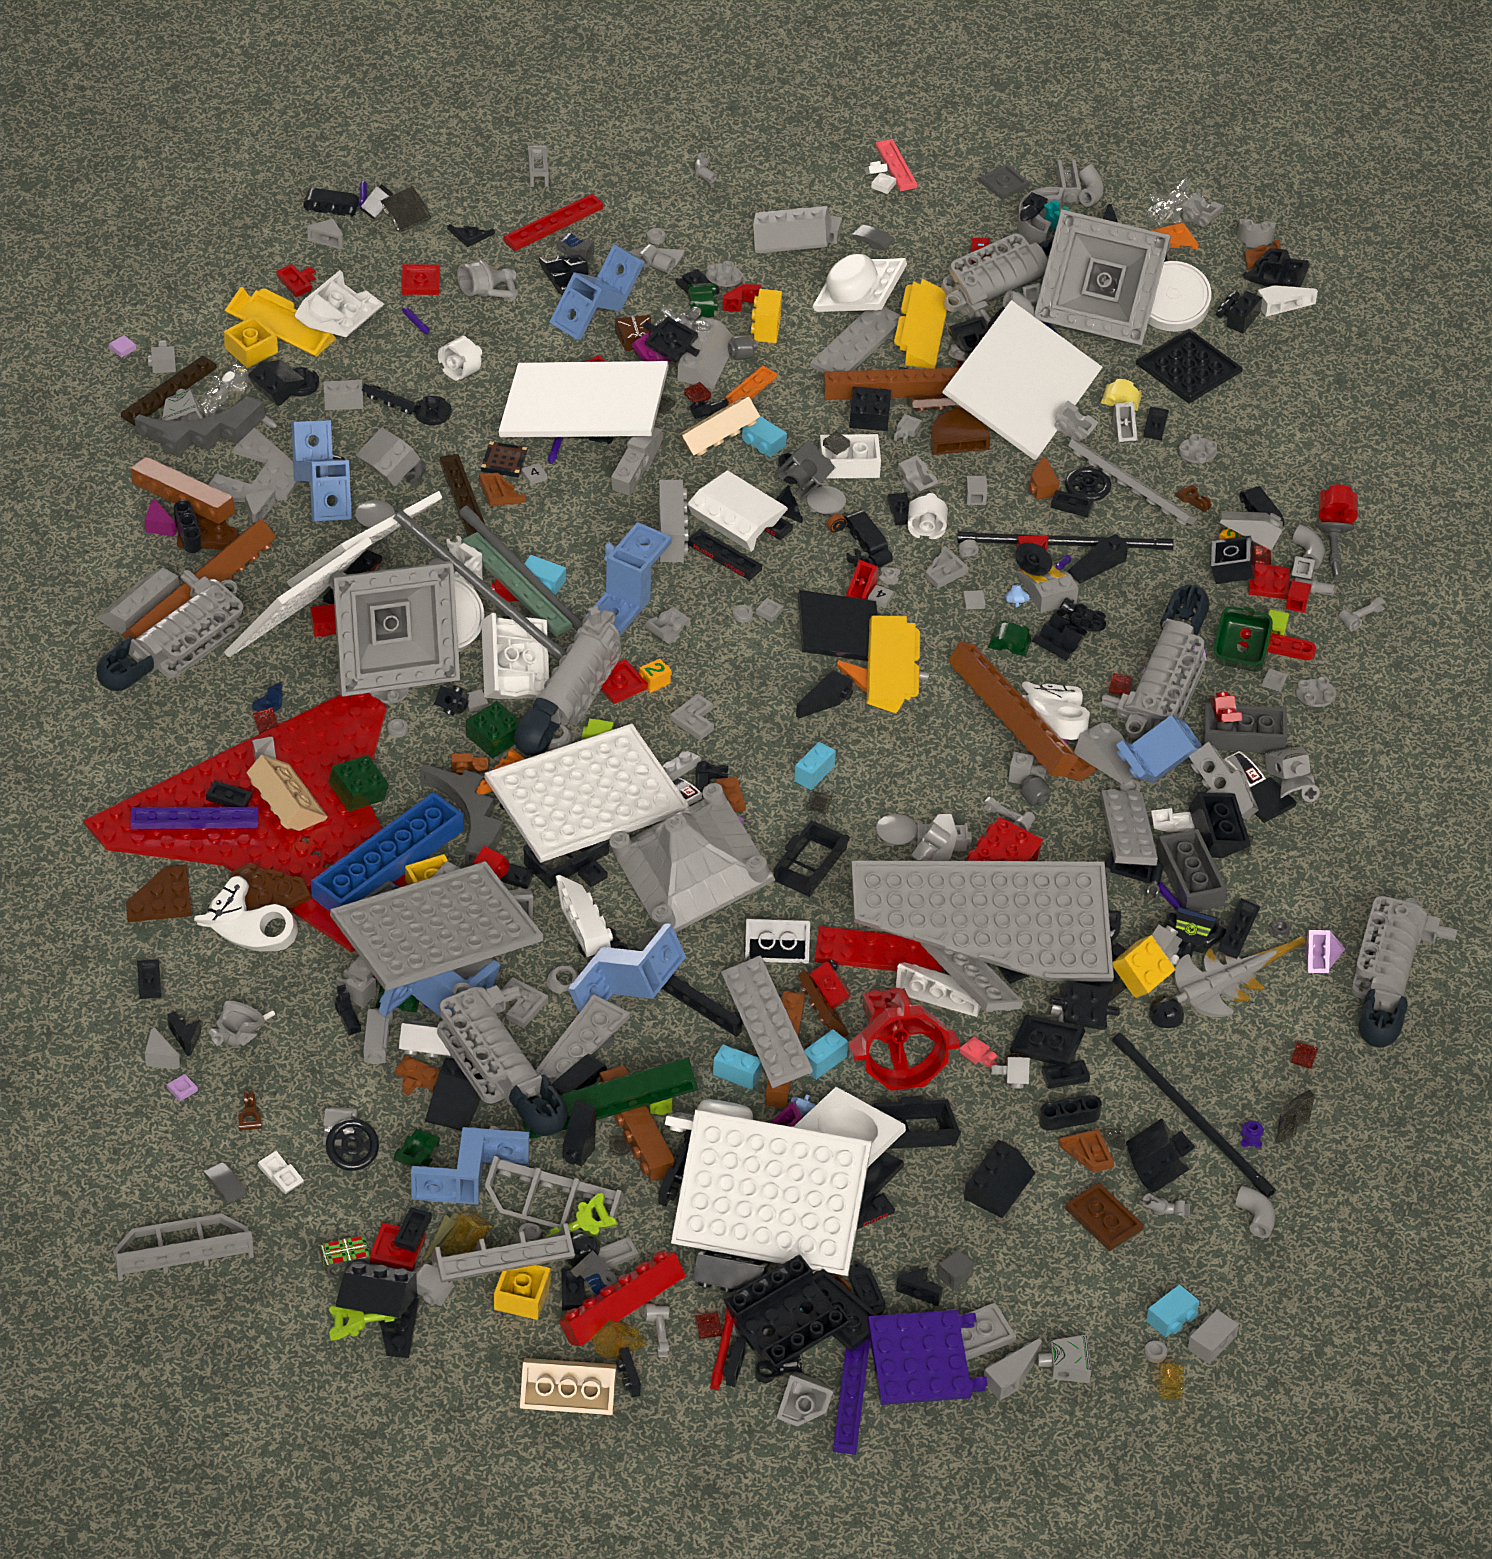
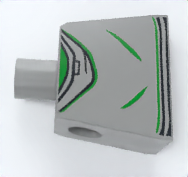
[162,389,204,421]
[1265,745,1310,779]
[1037,1335,1091,1383]

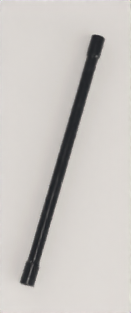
[957,531,1174,550]
[1112,1033,1276,1198]

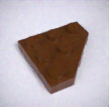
[177,513,239,549]
[230,864,312,911]
[126,865,192,922]

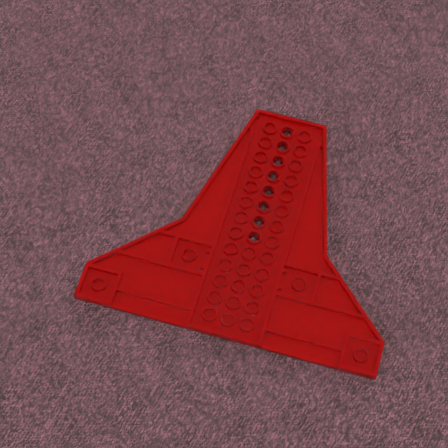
[84,693,408,953]

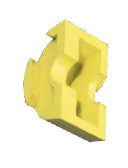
[1101,379,1142,411]

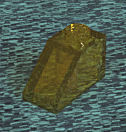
[440,1212,492,1256]
[591,1320,647,1359]

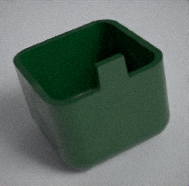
[1213,606,1273,672]

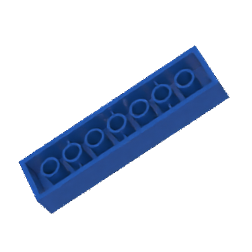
[311,792,463,911]

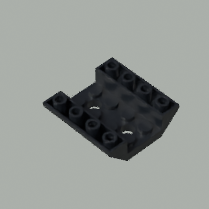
[724,1254,852,1369]

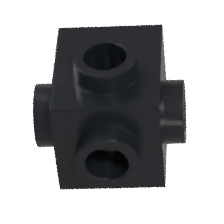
[434,685,469,716]

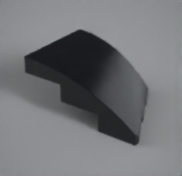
[1243,248,1310,288]
[539,255,588,295]
[948,316,990,353]
[1032,610,1088,661]

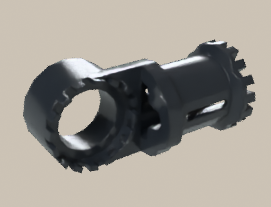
[690,397,729,419]
[755,1355,802,1383]

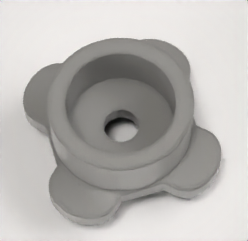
[879,567,900,584]

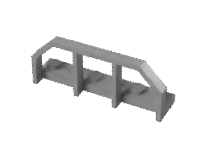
[485,1156,626,1234]
[113,1213,254,1281]
[431,1223,575,1283]

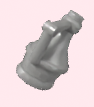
[457,259,518,300]

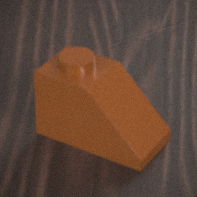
[1028,457,1060,500]

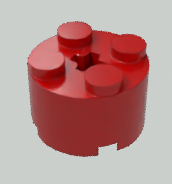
[1319,484,1358,525]

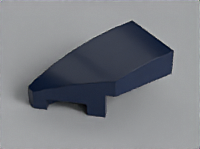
[252,682,283,718]

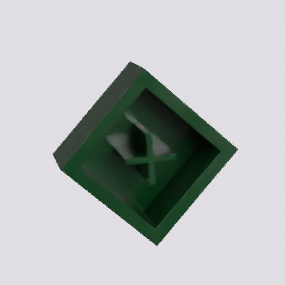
[466,701,520,759]
[328,755,389,812]

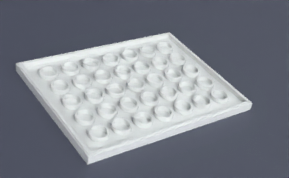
[942,300,1102,460]
[499,361,669,437]
[286,491,442,587]
[224,537,372,657]
[484,724,690,863]
[671,1110,872,1276]

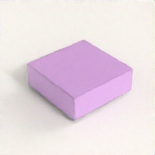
[109,335,136,358]
[167,1074,198,1101]

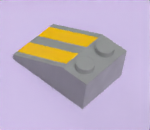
[1017,563,1079,613]

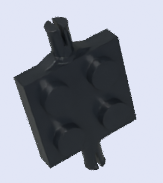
[643,316,700,363]
[1049,981,1120,1030]

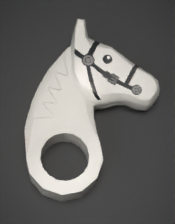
[1022,682,1090,740]
[194,876,298,951]

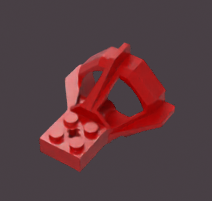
[848,988,960,1091]

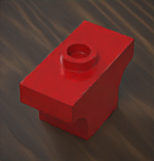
[810,961,851,1009]

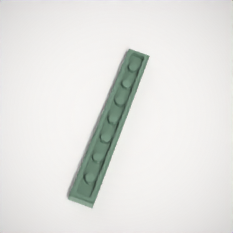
[461,532,572,637]

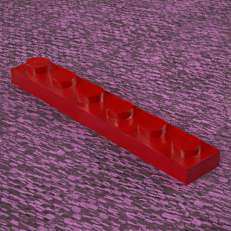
[504,194,603,251]

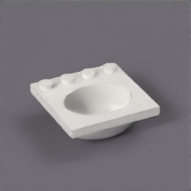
[813,254,907,312]
[794,1087,906,1167]
[665,1099,753,1132]

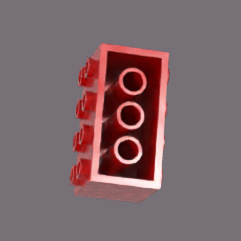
[967,816,1043,861]

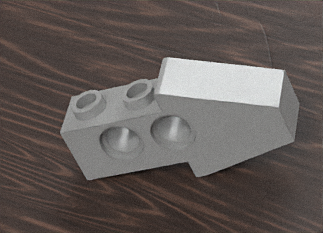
[611,427,663,496]
[1189,742,1259,819]

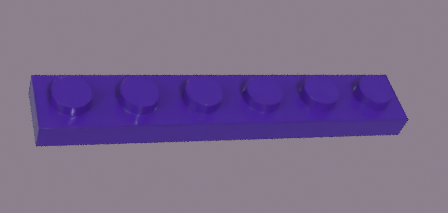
[130,807,258,829]
[833,1339,870,1455]

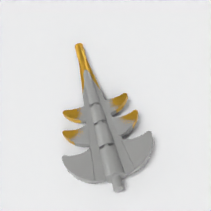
[1174,936,1306,1017]

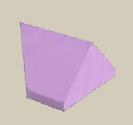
[1305,930,1345,973]

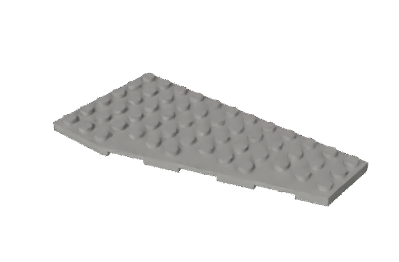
[851,861,1114,981]

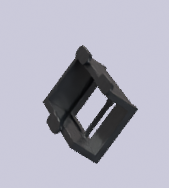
[774,820,850,897]
[523,840,609,889]
[873,1096,961,1151]

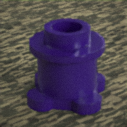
[1240,1121,1264,1148]

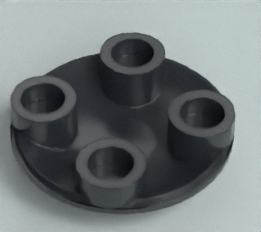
[1068,604,1106,632]

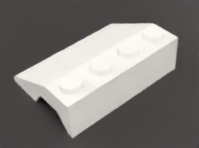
[295,270,384,337]
[687,470,788,552]
[481,613,549,699]

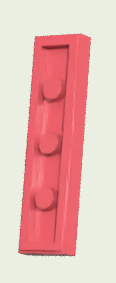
[875,139,917,191]

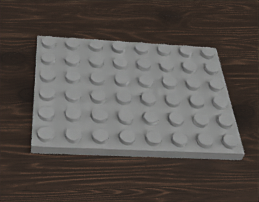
[330,861,543,991]

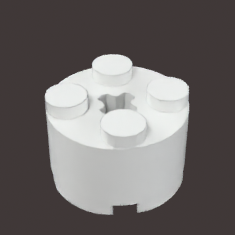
[438,336,482,381]
[908,493,948,539]

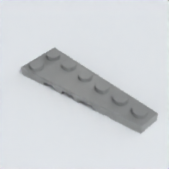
[532,994,630,1099]

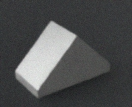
[307,219,343,250]
[1112,402,1137,442]
[245,489,276,524]
[145,1028,180,1069]

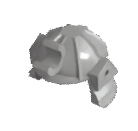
[208,1000,265,1046]

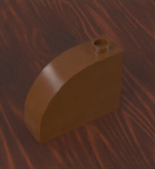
[930,407,990,455]

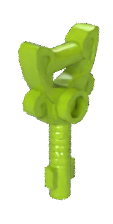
[545,1193,618,1237]
[329,1306,401,1340]

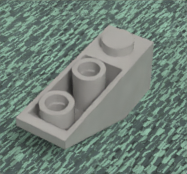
[984,1338,1042,1400]

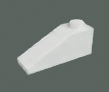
[1257,286,1318,317]

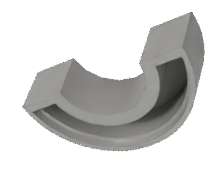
[1017,187,1065,244]

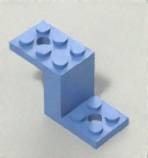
[549,244,645,340]
[292,420,352,521]
[587,522,672,636]
[1116,715,1202,783]
[568,924,686,1013]
[378,960,501,1017]
[411,1127,529,1204]

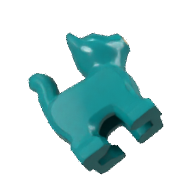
[1043,200,1069,231]

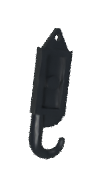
[848,1260,886,1315]

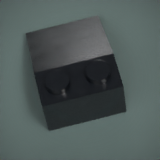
[425,1057,487,1131]
[1126,1118,1190,1193]

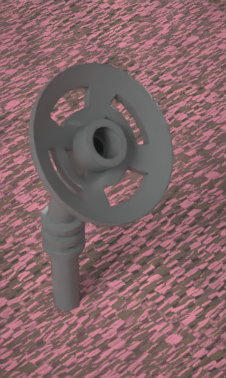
[1315,522,1354,581]

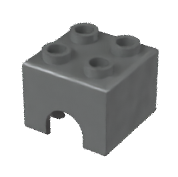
[775,440,836,500]

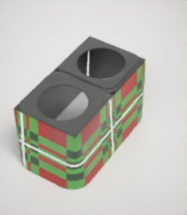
[320,1236,370,1278]

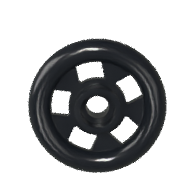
[1065,467,1111,501]
[326,1118,379,1171]

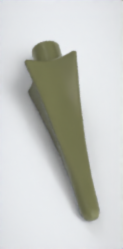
[422,1212,460,1262]

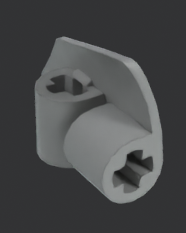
[629,244,684,274]
[1280,773,1320,802]
[911,814,958,861]

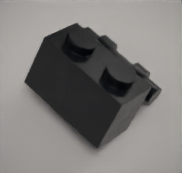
[1216,291,1263,334]

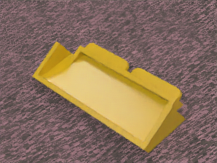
[894,279,949,369]
[225,287,336,357]
[866,616,920,713]

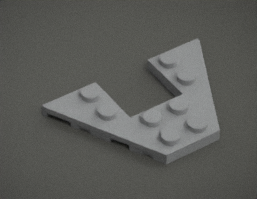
[208,427,300,502]

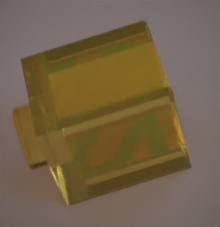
[1158,1363,1184,1400]

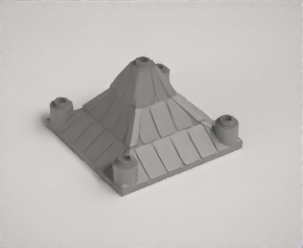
[1034,209,1171,346]
[329,558,460,696]
[609,783,775,933]

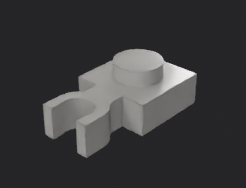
[894,414,922,444]

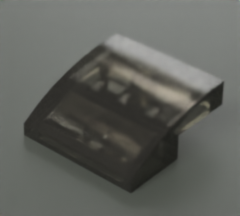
[380,186,431,233]
[1275,1090,1315,1144]

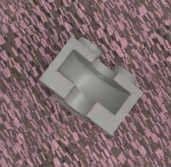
[1182,194,1224,227]
[1237,219,1276,248]
[1055,401,1099,441]
[898,455,939,495]
[645,607,691,644]
[323,1107,357,1146]
[412,1264,454,1306]

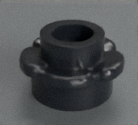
[1058,597,1076,616]

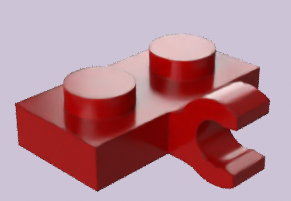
[276,264,316,297]

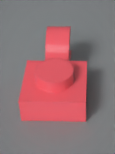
[959,1037,998,1069]

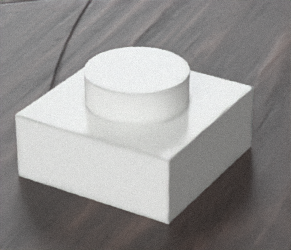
[865,161,887,175]
[871,172,896,194]

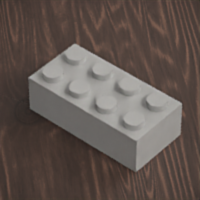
[658,480,688,562]

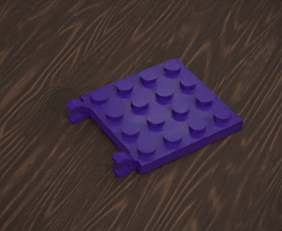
[867,1310,988,1405]

